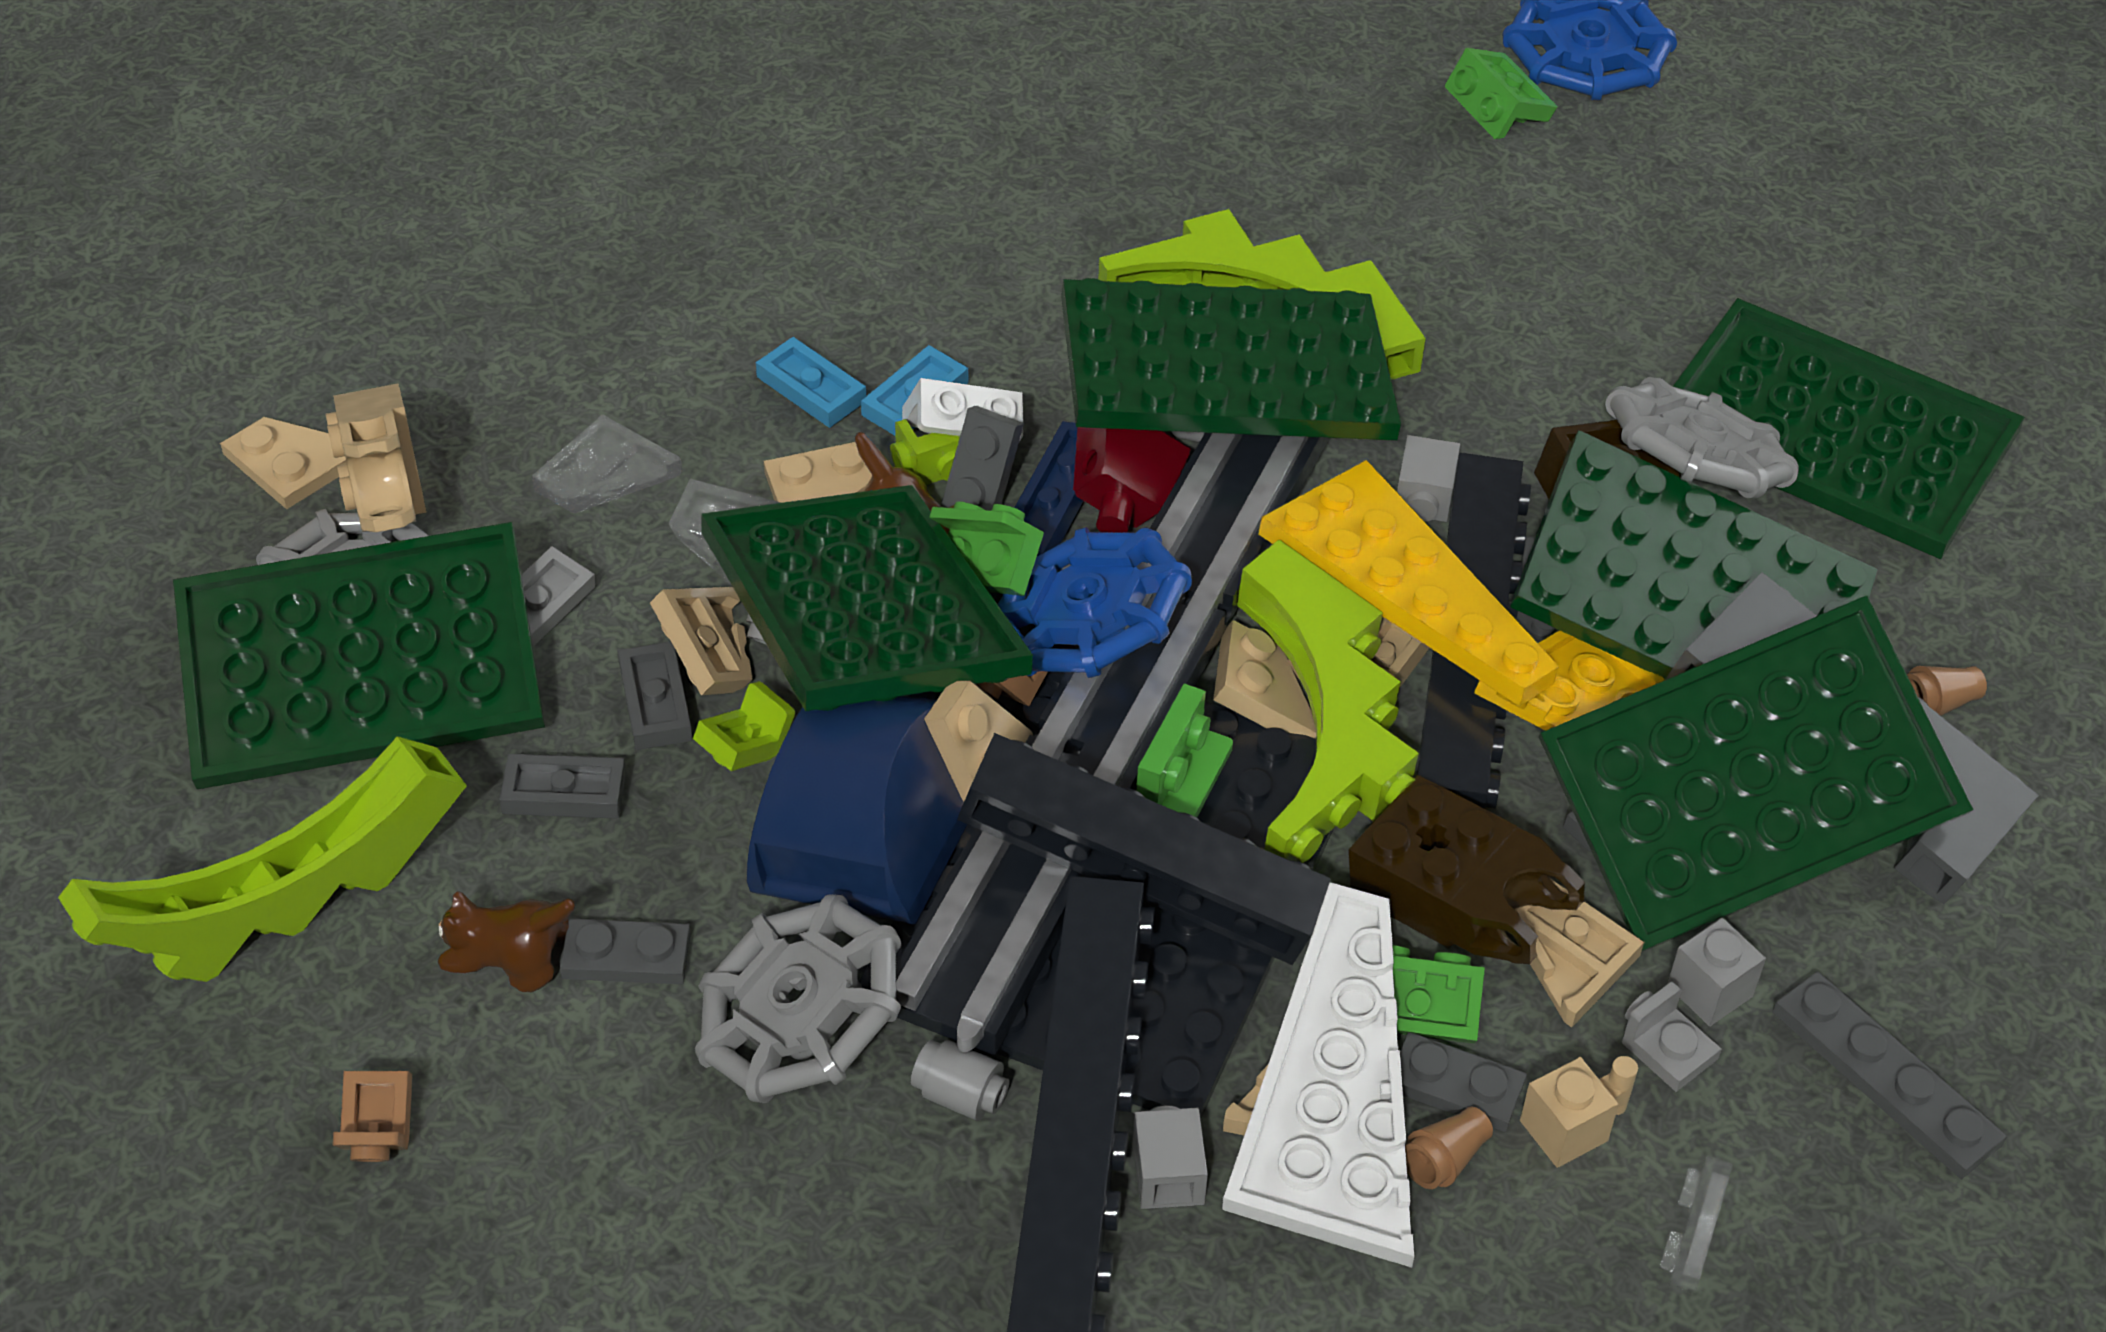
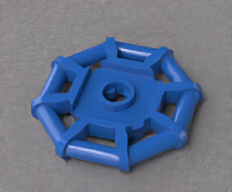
[1502,0,1677,100]
[997,527,1192,678]

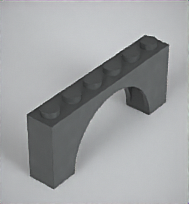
[1666,572,2039,904]

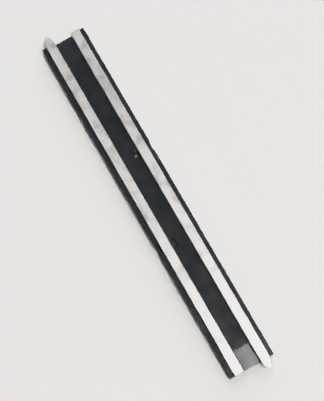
[896,433,1329,1056]

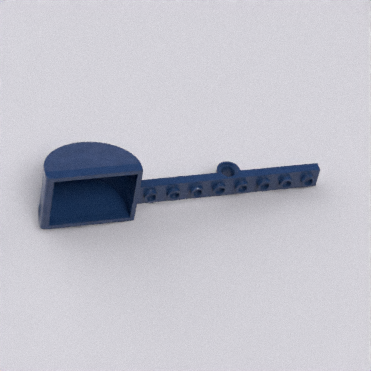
[747,421,1083,925]

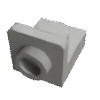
[1622,982,1722,1092]

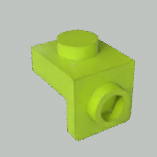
[890,419,960,485]
[693,681,795,771]

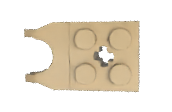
[326,384,426,533]

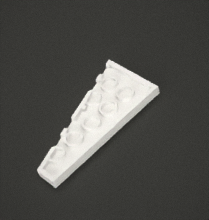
[1222,882,1414,1268]

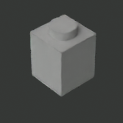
[1397,435,1460,522]
[1667,918,1766,1026]
[1133,1106,1208,1209]

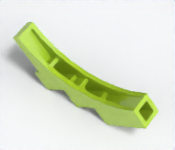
[1098,209,1425,380]
[1237,540,1419,863]
[58,736,467,982]

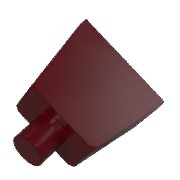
[1073,427,1190,533]

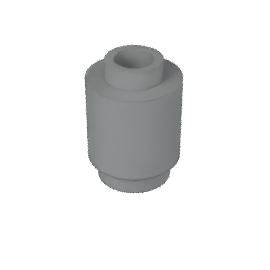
[911,1040,1009,1121]

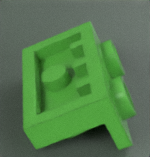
[1445,48,1558,139]
[929,501,1044,596]
[1137,684,1233,818]
[1392,945,1485,1044]

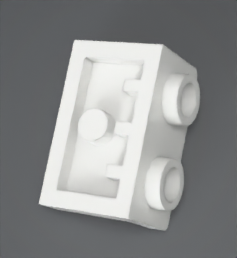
[902,378,1023,442]

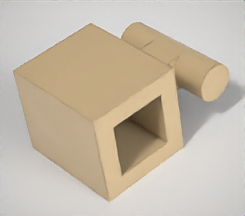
[1520,1056,1638,1168]

